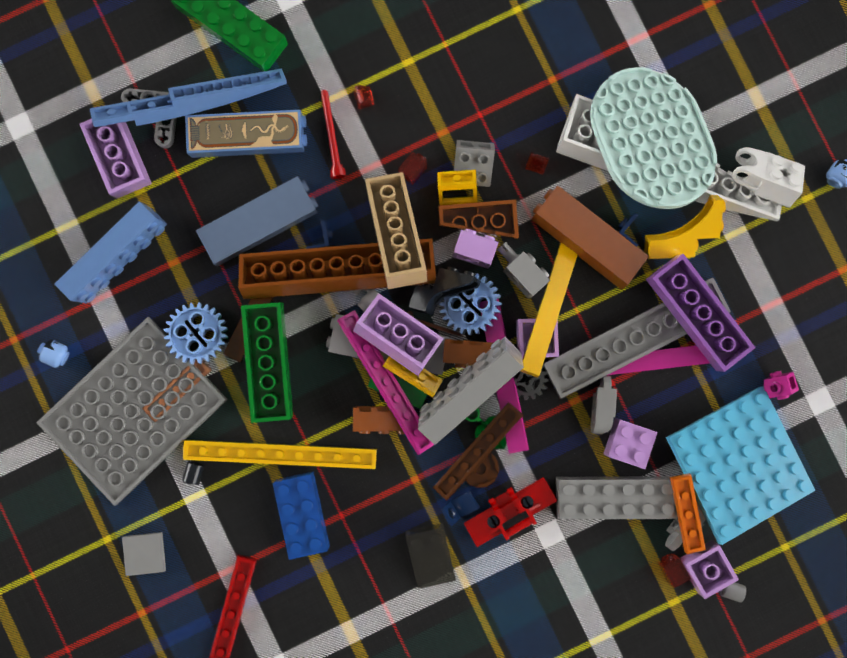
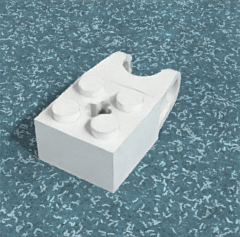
[732,147,805,208]

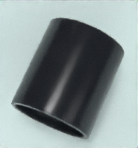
[182,461,204,485]

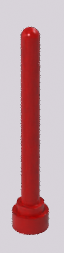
[321,89,346,179]

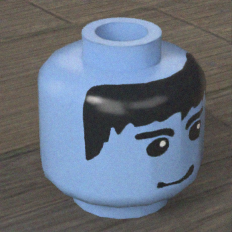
[826,159,847,189]
[37,339,70,368]

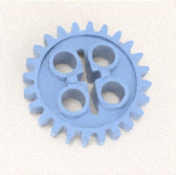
[439,273,502,335]
[164,302,228,365]

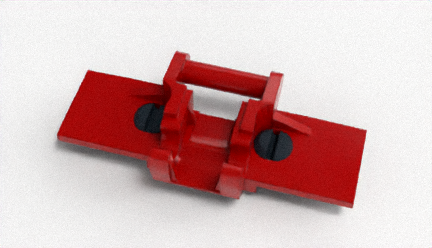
[464,477,557,547]

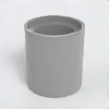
[720,582,746,603]

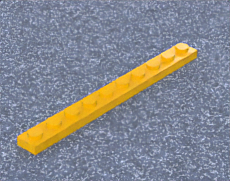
[183,440,377,469]

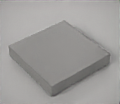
[122,532,166,576]

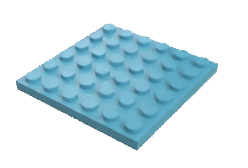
[666,386,815,545]

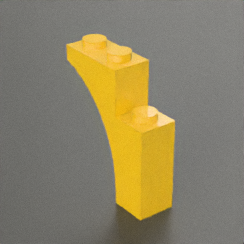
[644,195,726,259]

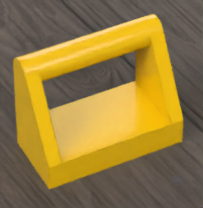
[438,170,478,206]

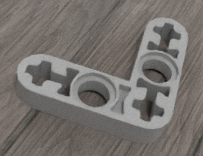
[121,88,177,149]

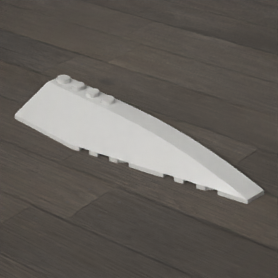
[556,94,782,221]

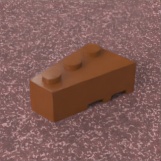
[443,339,493,368]
[353,406,405,434]

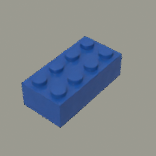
[272,471,330,560]

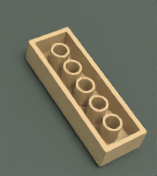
[365,172,427,289]

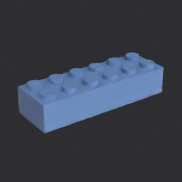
[55,201,167,303]

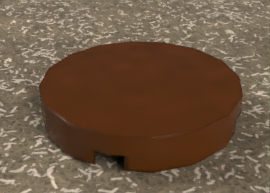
[466,453,499,488]

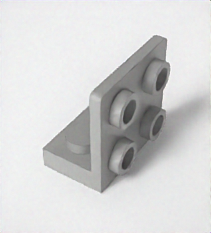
[454,140,495,187]

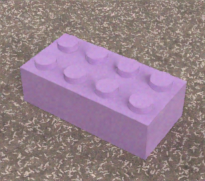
[80,119,152,199]
[353,294,444,376]

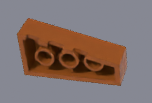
[438,199,519,239]

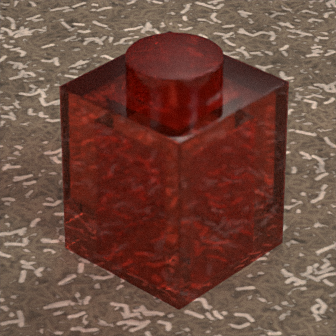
[398,151,427,185]
[658,554,691,588]

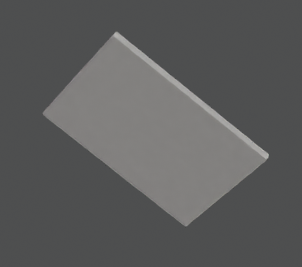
[36,317,228,506]

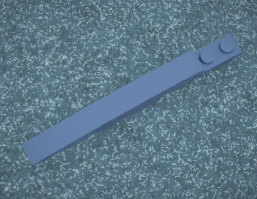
[90,68,287,127]

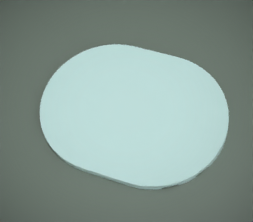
[590,67,717,209]

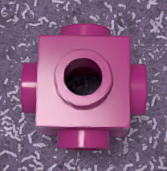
[764,371,799,400]

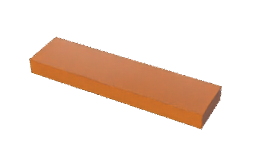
[670,473,706,554]

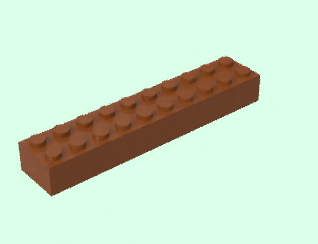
[238,238,436,299]

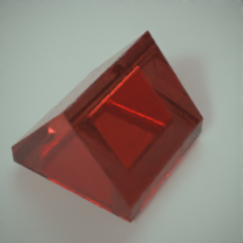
[354,85,374,109]
[525,152,549,175]

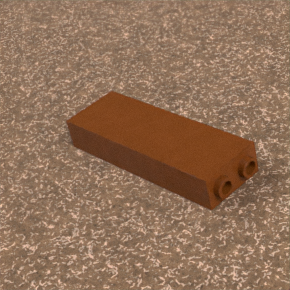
[531,185,649,290]

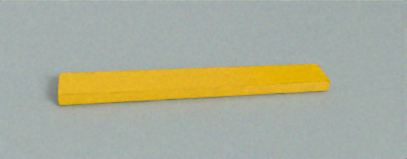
[521,243,578,378]

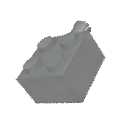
[497,242,550,299]

